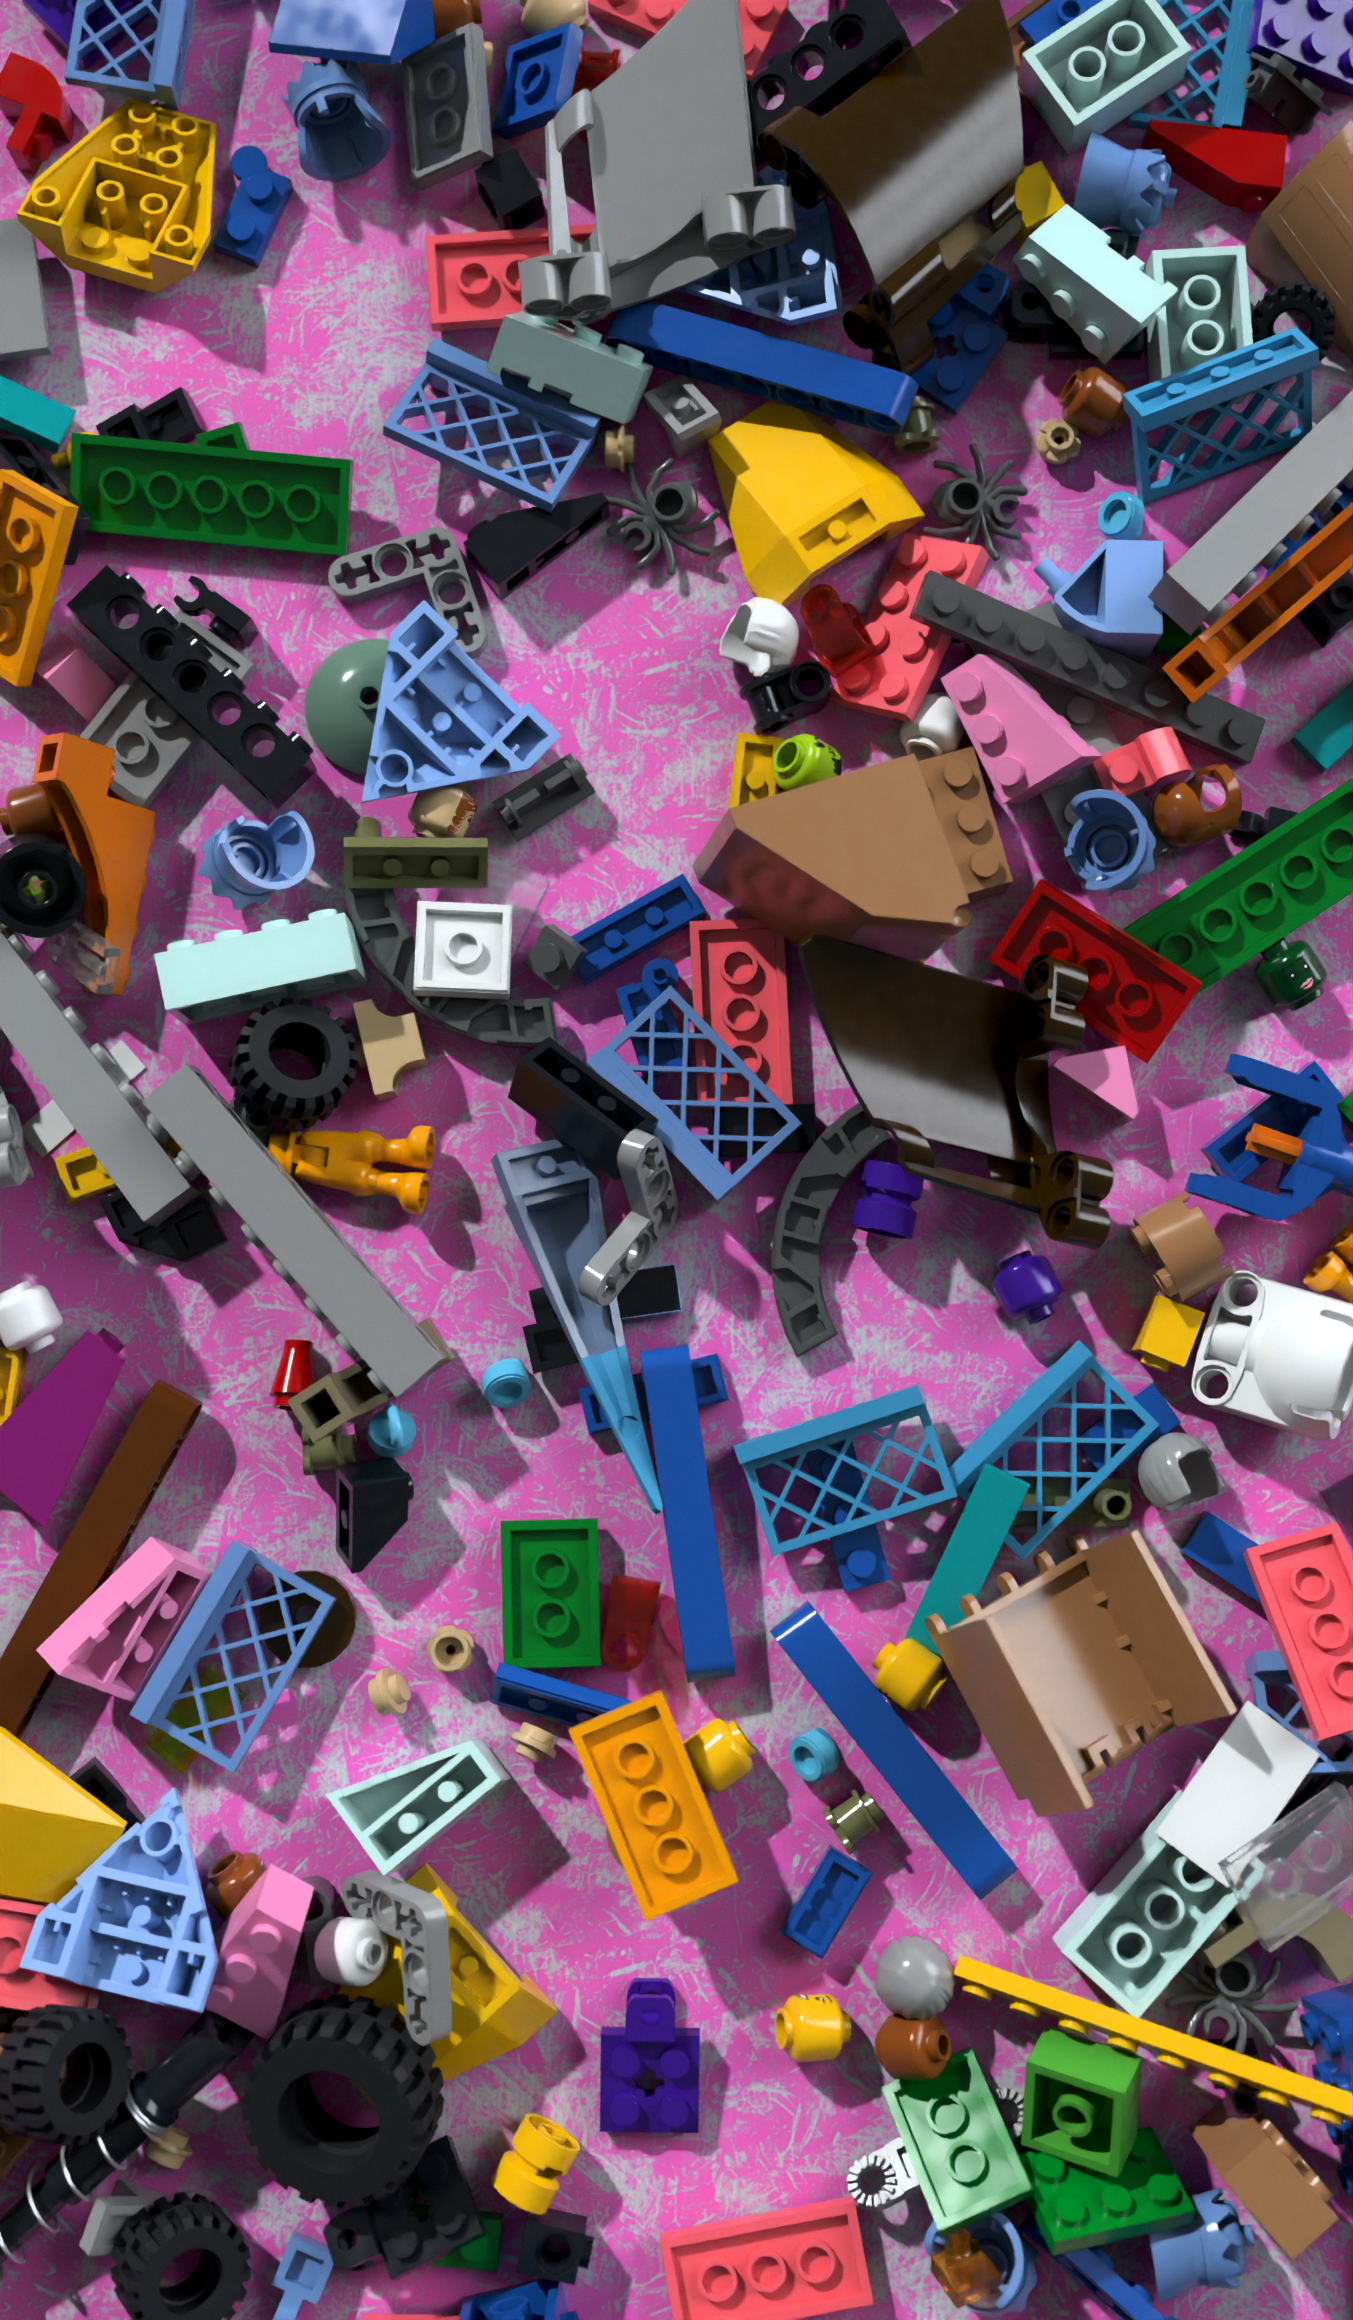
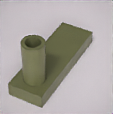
[343,817,488,888]
[1012,1476,1132,1528]

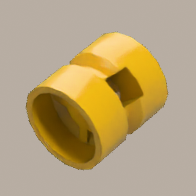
[490,2113,581,2215]

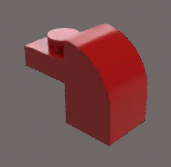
[0,52,74,176]

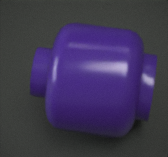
[992,1250,1063,1325]

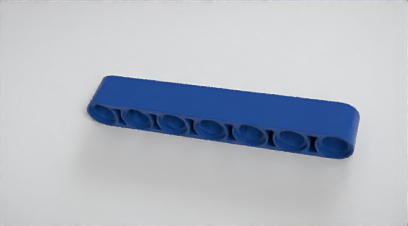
[604,301,918,435]
[640,1344,736,1683]
[770,1600,1018,1900]

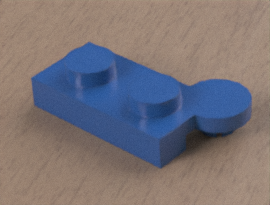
[213,145,293,268]
[615,958,689,1081]

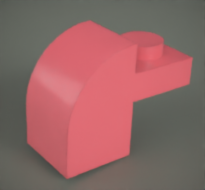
[1088,727,1192,798]

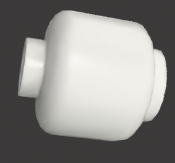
[900,692,965,761]
[0,1280,63,1355]
[314,1917,389,1987]

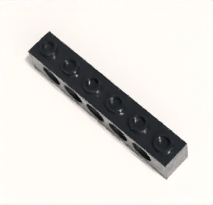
[746,0,912,168]
[67,565,317,810]

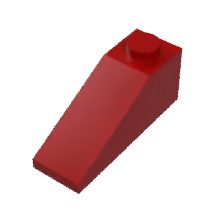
[1141,119,1288,213]

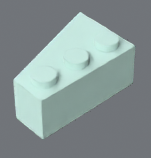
[1012,204,1179,365]
[485,311,654,424]
[326,1739,511,1876]

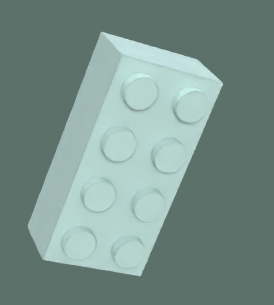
[154,909,369,1025]
[1052,1790,1267,2018]

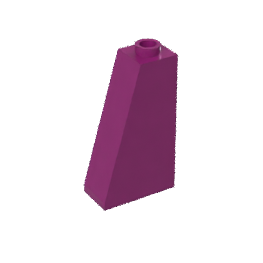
[0,1327,127,1526]

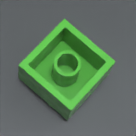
[1021,2026,1143,2178]

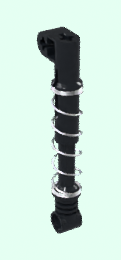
[0,2010,255,2285]

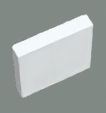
[413,901,513,1000]

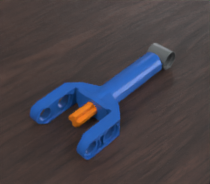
[1184,1054,1353,1222]

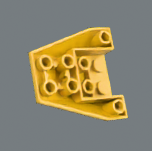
[16,98,217,293]
[707,401,925,608]
[0,1726,127,1906]
[337,1862,558,2106]

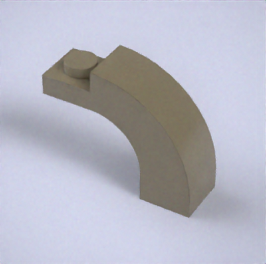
[287,1318,456,1443]
[1194,1885,1353,1983]

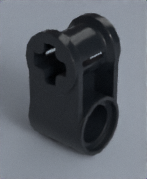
[739,660,831,735]

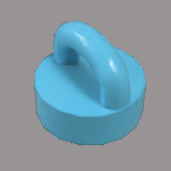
[1098,491,1145,540]
[481,1358,531,1408]
[367,1403,416,1458]
[789,1727,839,1783]

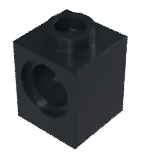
[475,148,545,231]
[1296,570,1353,648]
[516,2208,594,2285]

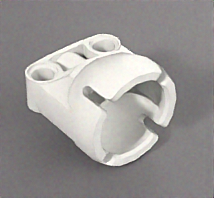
[1191,1270,1353,1440]

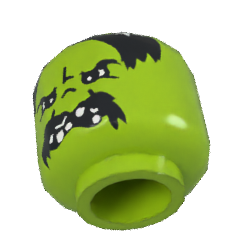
[773,733,843,791]

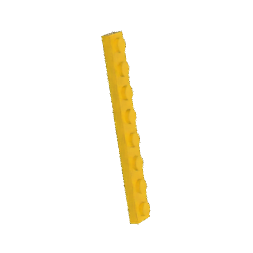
[954,1955,1353,2127]

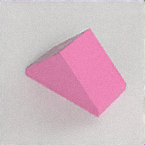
[35,630,118,723]
[1048,1046,1139,1125]

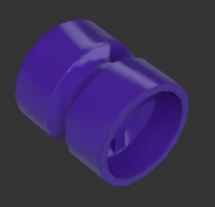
[851,1160,924,1239]

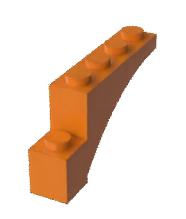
[1162,502,1353,704]
[32,732,156,996]

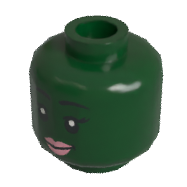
[1254,937,1327,1011]

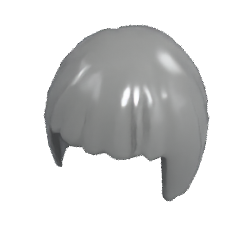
[1138,1432,1224,1512]
[875,1935,955,2020]

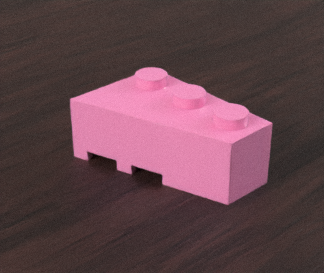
[940,654,1102,804]
[36,1537,212,1703]
[205,1864,314,2040]

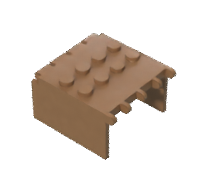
[925,1529,1238,1817]

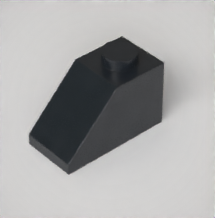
[336,1457,414,1574]

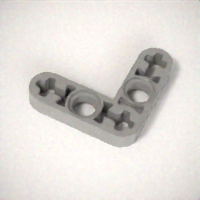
[328,527,488,659]
[578,1129,679,1306]
[342,1869,452,2046]

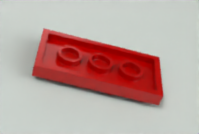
[988,879,1203,1064]

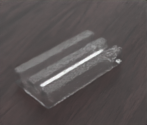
[52,919,121,994]

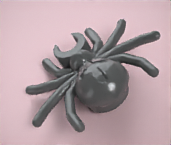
[923,443,1028,561]
[606,458,721,576]
[1165,1949,1298,2055]

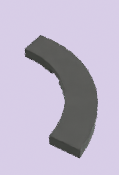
[344,888,558,1049]
[771,1103,892,1358]

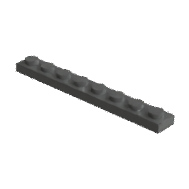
[909,570,1266,766]

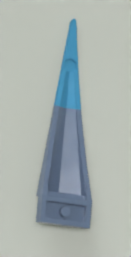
[491,1138,663,1515]

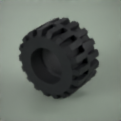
[228,997,358,1130]
[0,2004,133,2147]
[111,2192,252,2320]

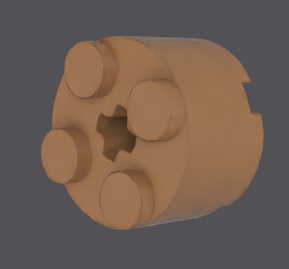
[1128,1191,1234,1303]

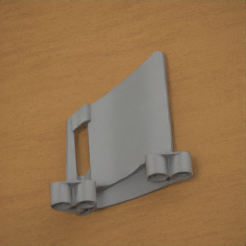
[518,0,796,325]

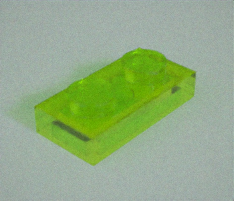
[145,1665,248,1774]

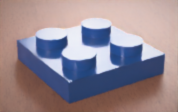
[492,22,584,140]

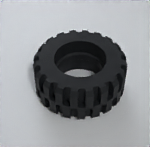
[241,1994,444,2208]

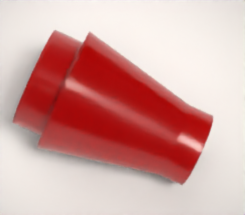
[269,1339,316,1411]

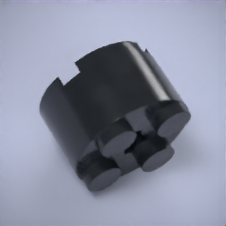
[0,834,87,938]

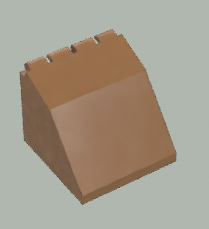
[692,753,971,964]

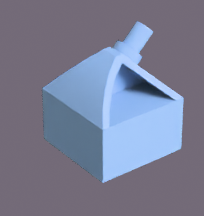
[1033,540,1163,664]

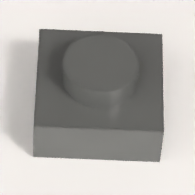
[522,924,589,991]

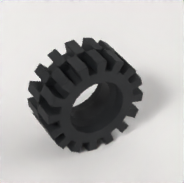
[1251,280,1336,362]

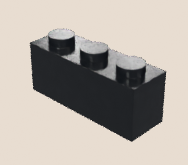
[508,1037,659,1181]

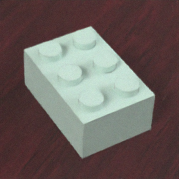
[1018,0,1192,155]
[1143,245,1253,404]

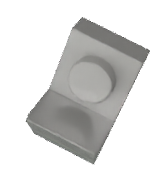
[643,373,722,459]
[79,2179,174,2256]

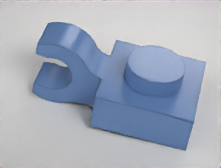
[271,2230,334,2320]

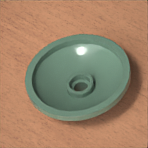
[305,639,389,776]

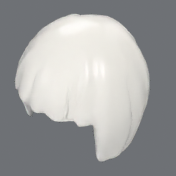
[719,597,799,677]

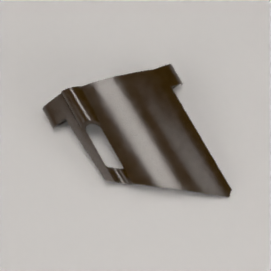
[756,0,1024,377]
[797,932,1114,1250]

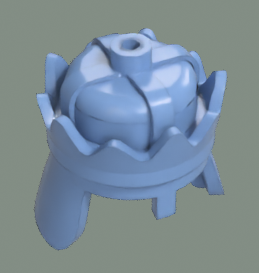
[281,59,391,181]
[1073,131,1177,241]
[1064,789,1156,896]
[197,810,315,910]
[1149,2188,1254,2304]
[924,2211,1038,2319]

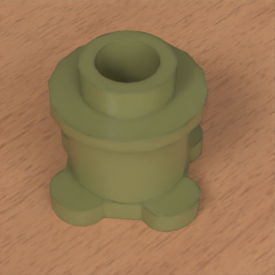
[892,396,940,456]
[302,1428,357,1475]
[822,1789,885,1855]

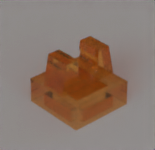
[931,2229,1002,2309]

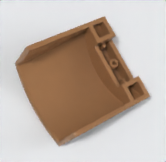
[1245,119,1353,362]

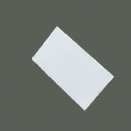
[1155,1700,1320,1888]

